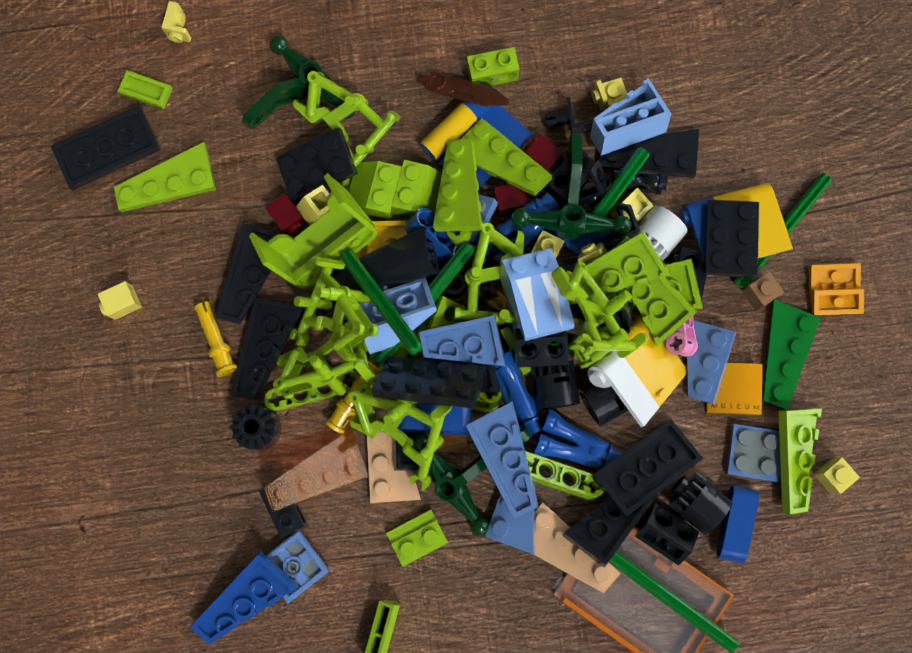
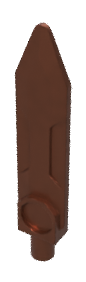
[417,71,509,107]

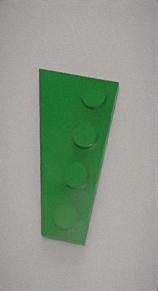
[762,299,821,410]

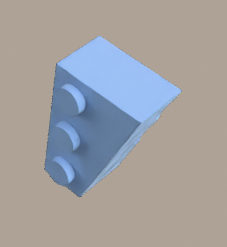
[590,78,671,155]

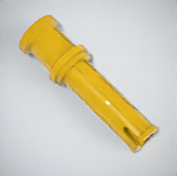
[194,301,237,377]
[325,360,382,434]

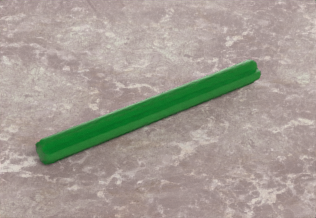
[733,173,832,289]
[373,242,475,367]
[340,249,422,355]
[609,551,739,653]

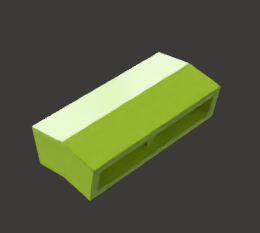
[365,599,401,653]

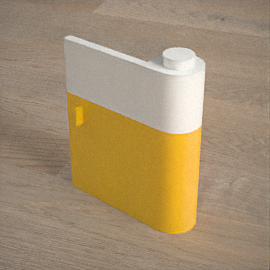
[588,315,688,427]

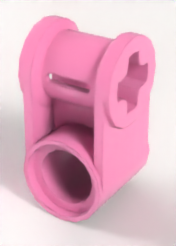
[665,316,698,357]

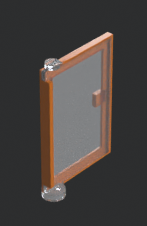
[552,527,734,653]

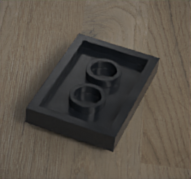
[276,128,358,203]
[704,200,759,278]

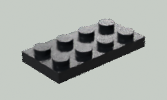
[51,105,161,191]
[371,356,487,409]
[592,419,704,518]

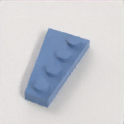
[466,401,538,519]

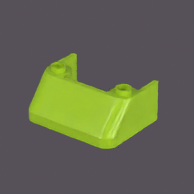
[249,173,377,289]

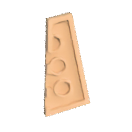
[367,406,421,503]
[534,503,621,593]

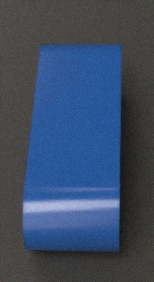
[405,208,472,269]
[398,404,472,435]
[716,485,759,564]

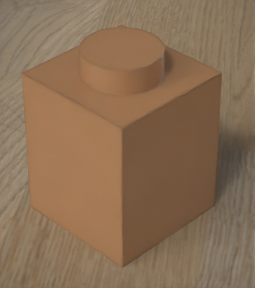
[742,272,784,311]

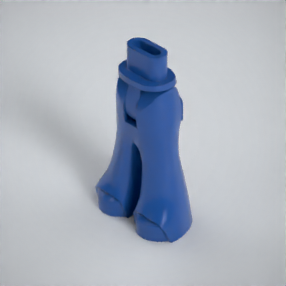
[487,192,561,264]
[494,349,541,435]
[532,409,622,469]

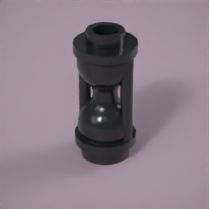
[611,166,668,195]

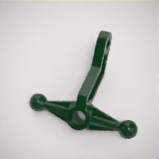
[242,36,355,129]
[511,132,632,239]
[412,427,532,537]

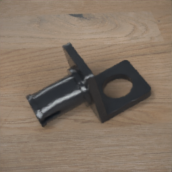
[545,97,593,133]
[578,161,610,215]
[600,203,640,246]

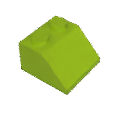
[392,160,442,218]
[349,161,402,221]

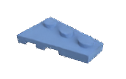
[419,315,506,366]
[687,320,736,404]
[485,471,536,555]

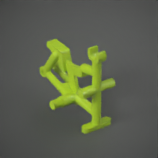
[293,71,401,187]
[453,222,524,325]
[290,257,378,362]
[551,261,648,362]
[273,315,376,399]
[348,383,452,491]

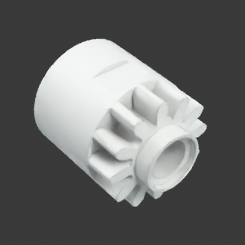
[630,205,687,261]

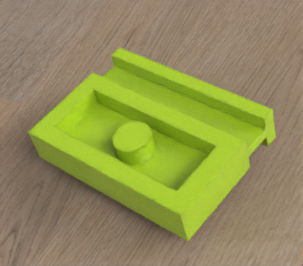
[386,509,448,567]

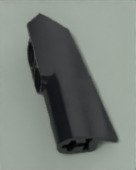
[331,227,439,304]

